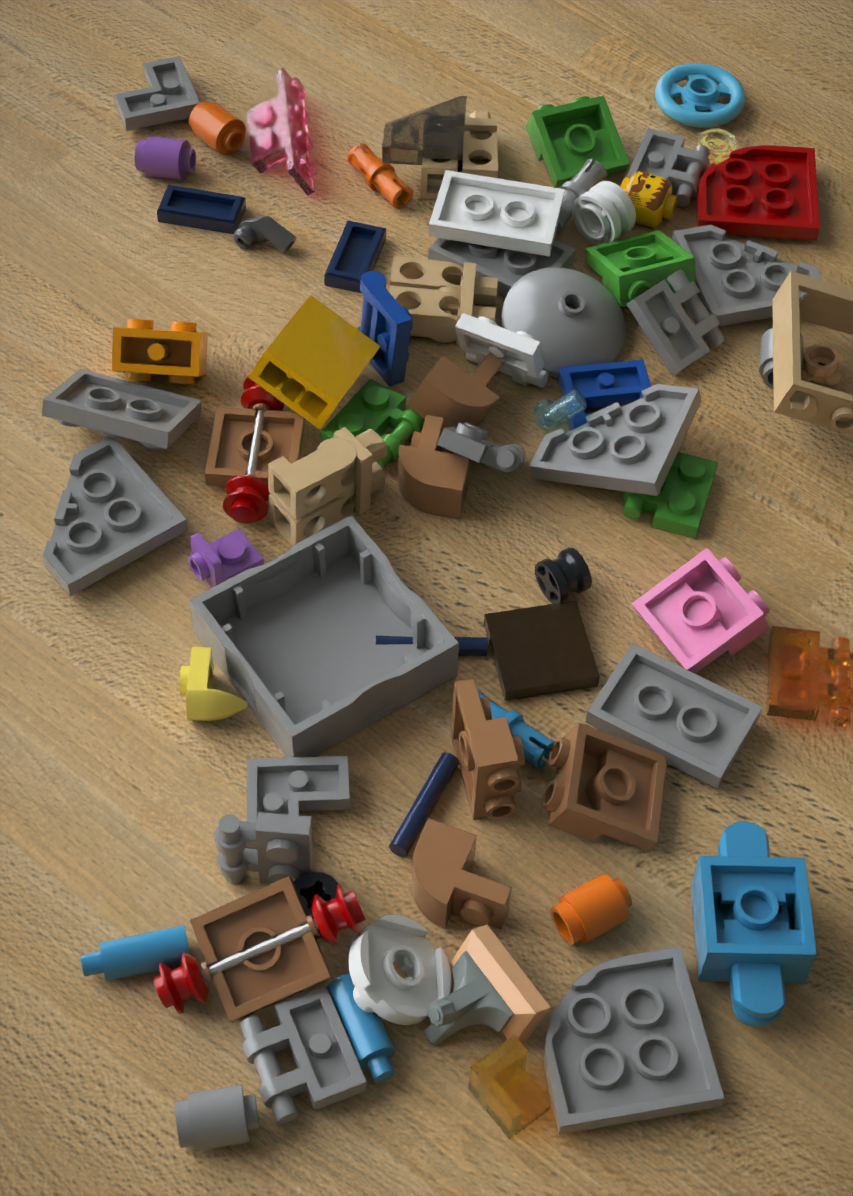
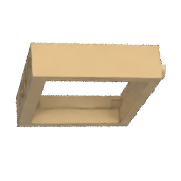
[772,271,853,435]

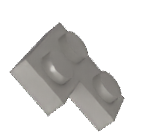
[115,56,200,131]
[247,756,350,823]

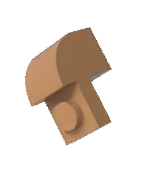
[406,352,503,429]
[398,415,470,520]
[412,818,512,929]

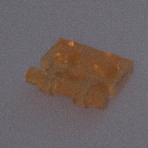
[767,626,853,727]

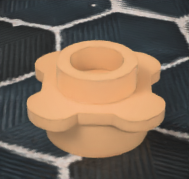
[801,344,844,385]

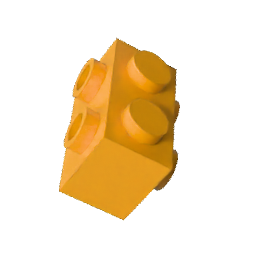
[112,319,208,384]

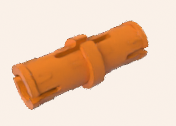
[347,143,413,209]

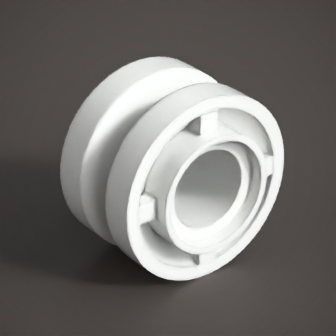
[572,181,636,246]

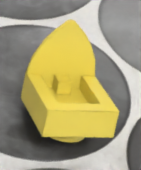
[179,647,248,721]

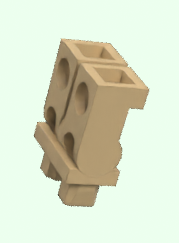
[420,109,498,200]
[389,255,498,346]
[268,427,387,546]

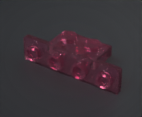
[247,68,317,196]

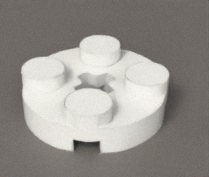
[348,915,451,1025]

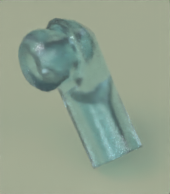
[534,389,587,431]

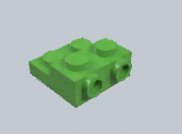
[526,96,630,188]
[585,230,696,308]

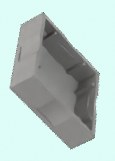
[189,515,459,757]

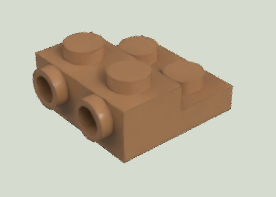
[451,678,525,820]
[542,722,667,851]

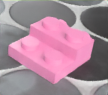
[632,548,770,674]

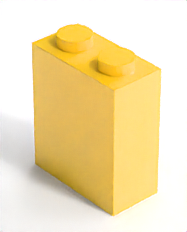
[248,295,381,429]

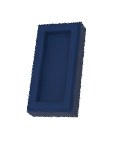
[157,185,246,234]
[324,221,386,293]

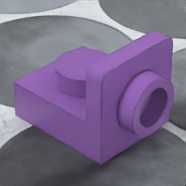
[188,528,264,588]

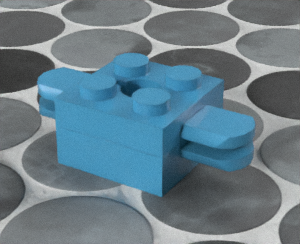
[691,821,817,1028]

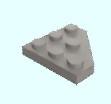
[672,225,823,327]
[529,384,701,496]
[43,437,188,596]

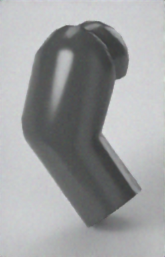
[234,216,297,254]

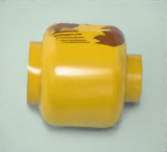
[620,171,678,229]

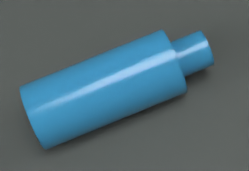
[80,925,190,981]
[327,973,395,1083]

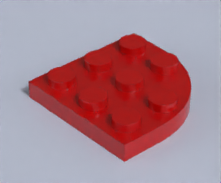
[696,145,820,241]

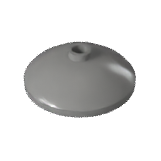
[501,267,626,378]

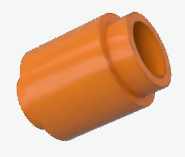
[189,101,246,155]
[550,873,632,945]

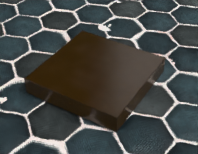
[484,600,600,701]

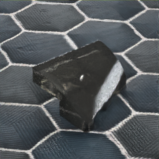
[382,96,467,165]

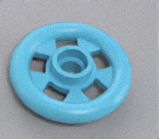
[655,63,746,128]

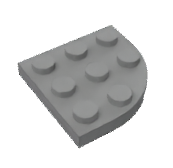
[544,947,724,1135]

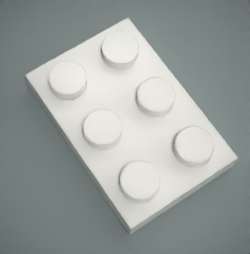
[429,170,565,256]

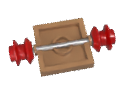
[205,375,305,524]
[154,876,367,1022]

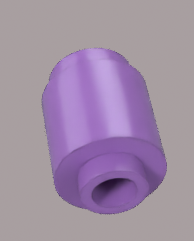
[134,136,196,180]

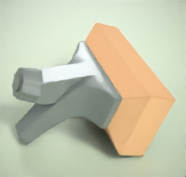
[423,925,551,1047]

